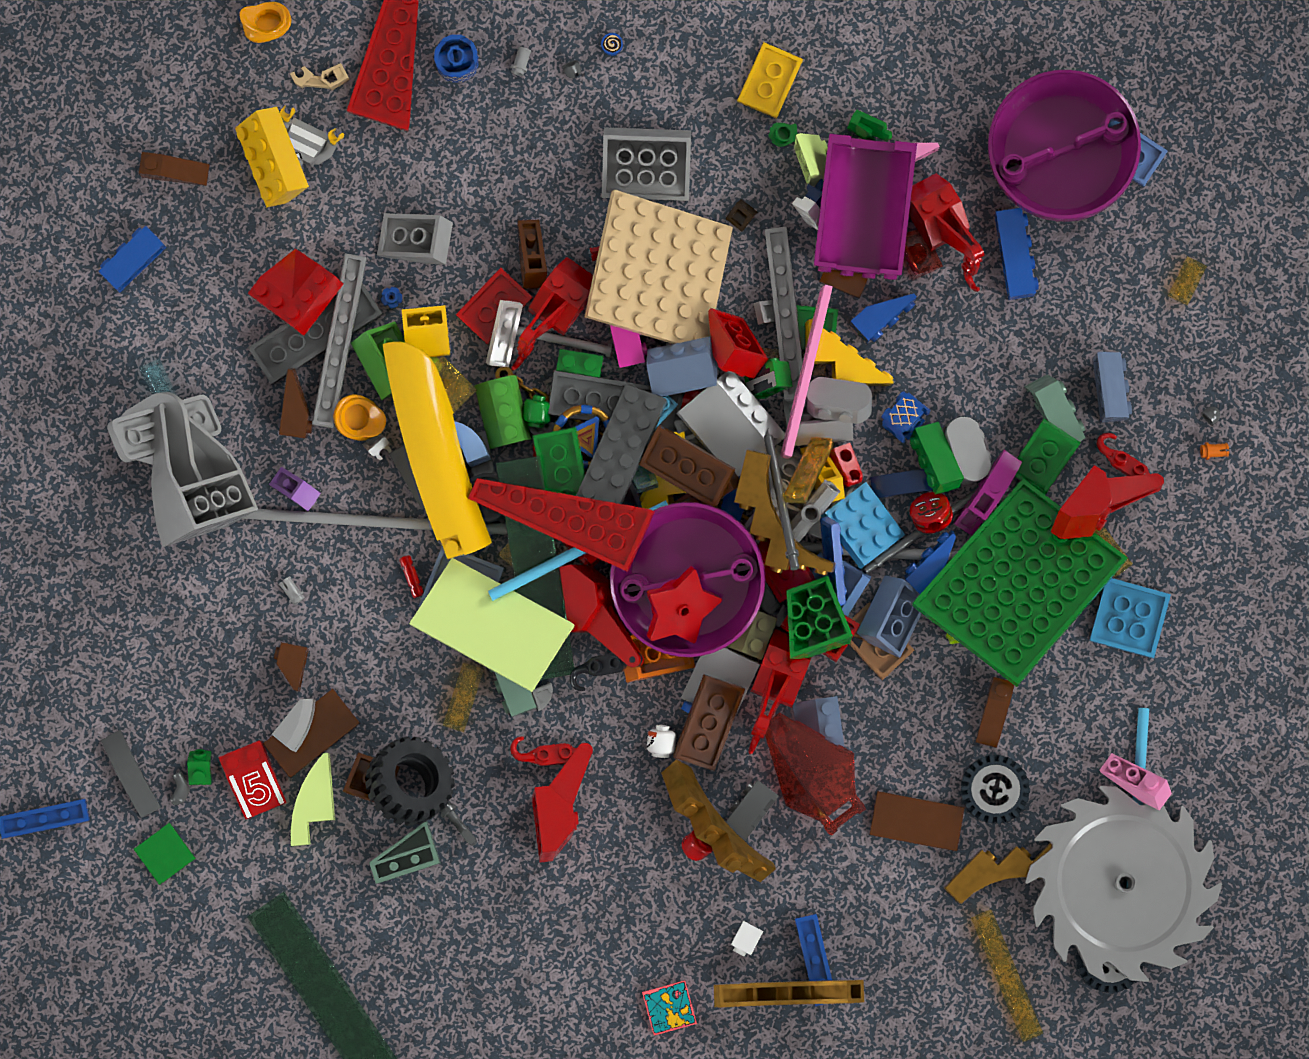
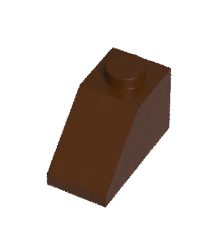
[274,642,309,692]

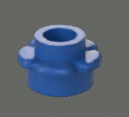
[381,287,402,308]

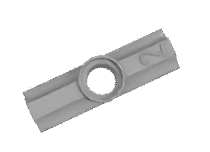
[790,480,840,542]

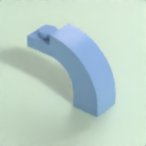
[454,421,491,467]

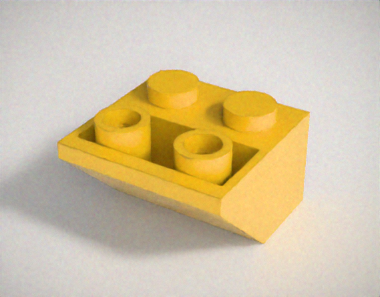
[402,305,450,357]

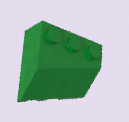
[786,576,853,659]

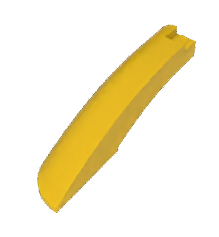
[383,342,492,559]

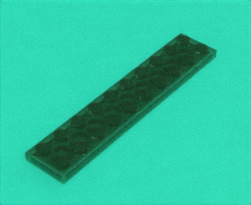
[496,456,575,680]
[247,891,398,1059]

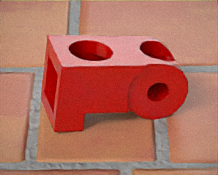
[827,443,863,488]

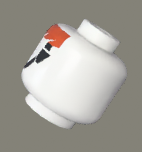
[647,725,676,758]

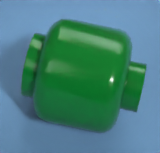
[523,395,551,428]

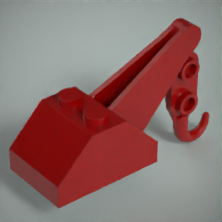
[909,173,984,292]
[511,257,593,371]
[1051,433,1164,539]
[748,629,812,755]
[510,736,593,863]

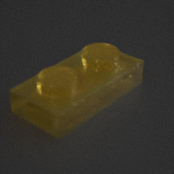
[1168,256,1207,305]

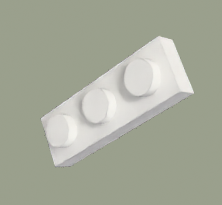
[486,300,523,367]

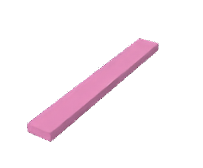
[780,285,832,459]

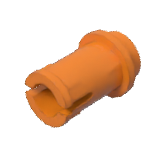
[1200,442,1229,460]

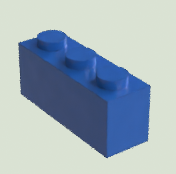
[99,226,167,293]

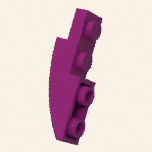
[953,449,1022,536]

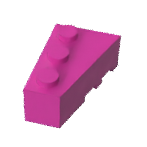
[610,325,647,368]

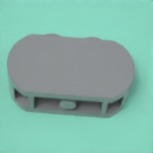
[806,377,872,424]
[942,417,991,485]

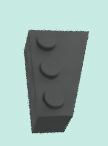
[723,780,779,841]

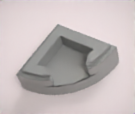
[531,683,553,711]

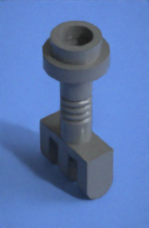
[440,802,477,846]

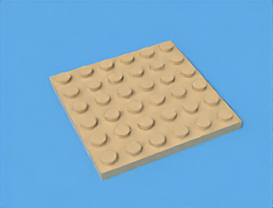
[585,190,733,344]

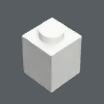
[731,921,763,957]

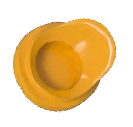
[240,2,291,43]
[333,394,386,441]

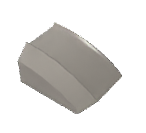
[272,699,316,752]

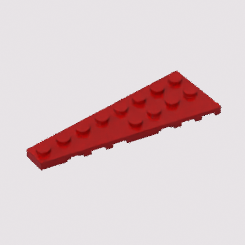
[347,0,419,131]
[468,478,655,572]

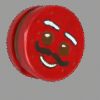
[909,492,953,534]

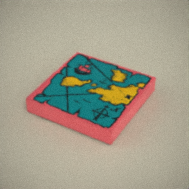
[642,980,697,1035]

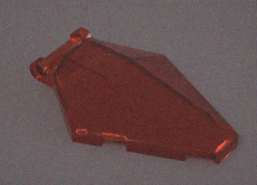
[765,712,866,836]

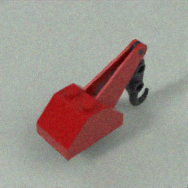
[559,565,644,691]

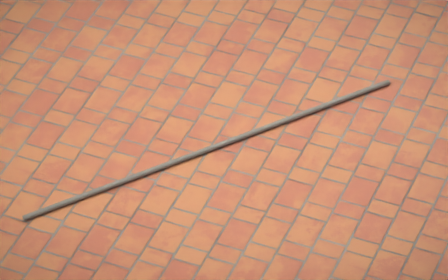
[242,509,958,562]

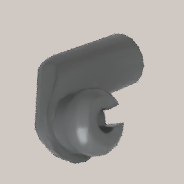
[170,771,190,805]

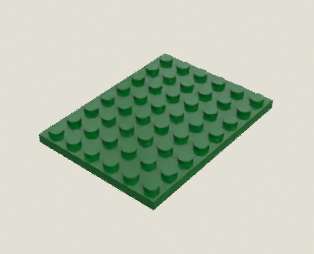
[912,479,1128,687]

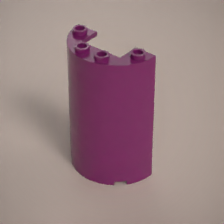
[814,134,917,280]

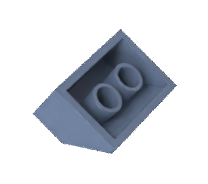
[646,337,718,397]
[1092,352,1132,423]
[857,576,922,658]
[793,696,846,769]

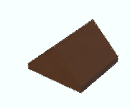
[343,752,400,803]

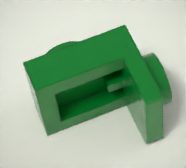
[187,749,212,785]

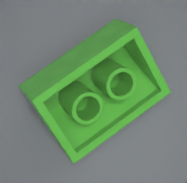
[351,322,405,400]
[474,375,531,449]

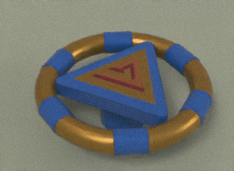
[553,405,610,469]

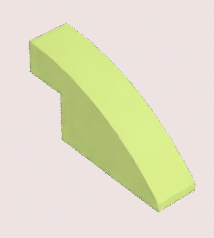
[291,753,335,846]

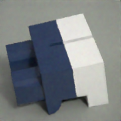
[792,179,824,230]

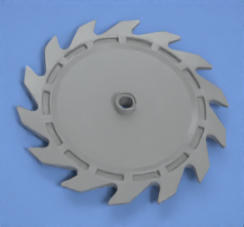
[1025,786,1222,982]

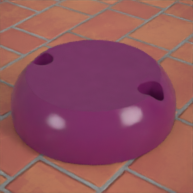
[988,70,1141,222]
[610,502,765,657]

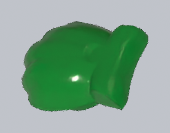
[768,123,798,147]

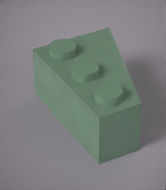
[1024,374,1085,441]
[489,669,537,717]
[369,821,441,884]

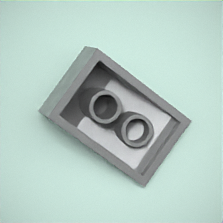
[377,213,453,265]

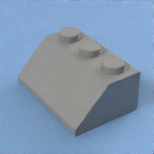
[783,399,853,446]

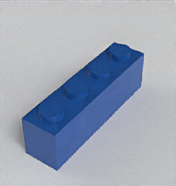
[994,208,1039,300]

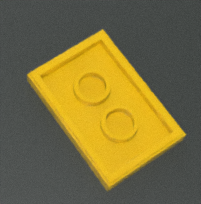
[737,42,803,119]

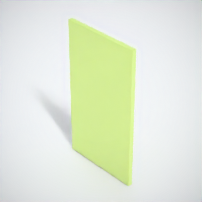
[409,558,575,692]

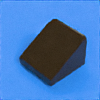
[725,199,758,232]

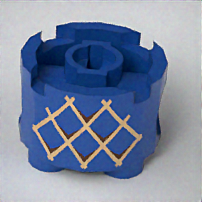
[434,35,479,82]
[881,391,930,443]

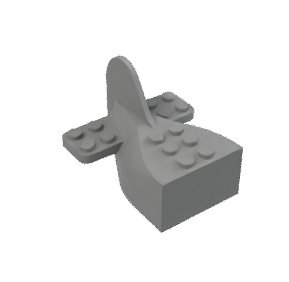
[107,392,258,547]

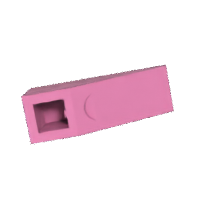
[1100,753,1172,810]

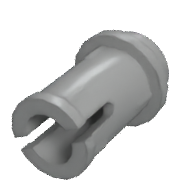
[510,47,531,76]
[278,576,305,606]

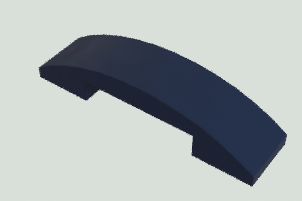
[870,469,960,499]

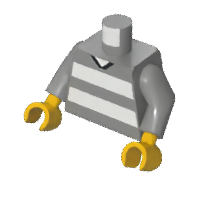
[280,105,344,167]

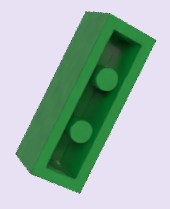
[910,422,964,495]

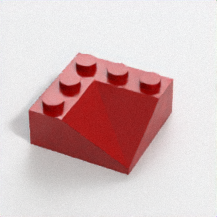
[248,248,344,336]

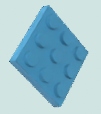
[821,482,905,569]
[1089,578,1171,659]

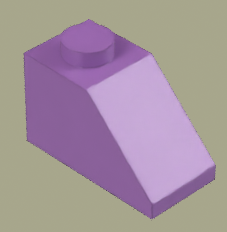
[269,467,321,511]

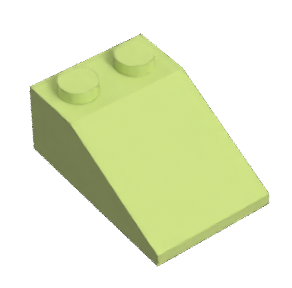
[794,133,828,186]

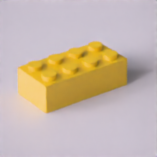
[235,107,309,208]

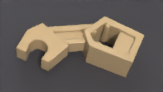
[290,63,349,90]

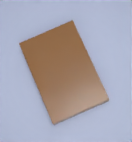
[849,602,914,680]

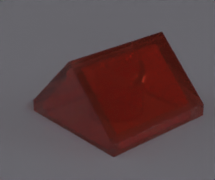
[903,229,943,281]

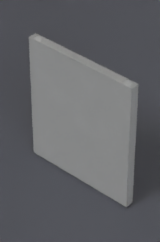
[681,647,760,714]

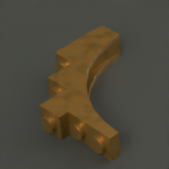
[734,450,836,575]
[662,759,776,882]
[944,843,1052,904]
[714,980,864,1007]

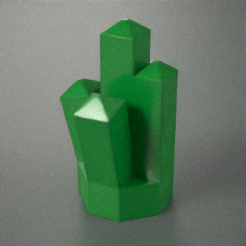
[847,110,892,142]

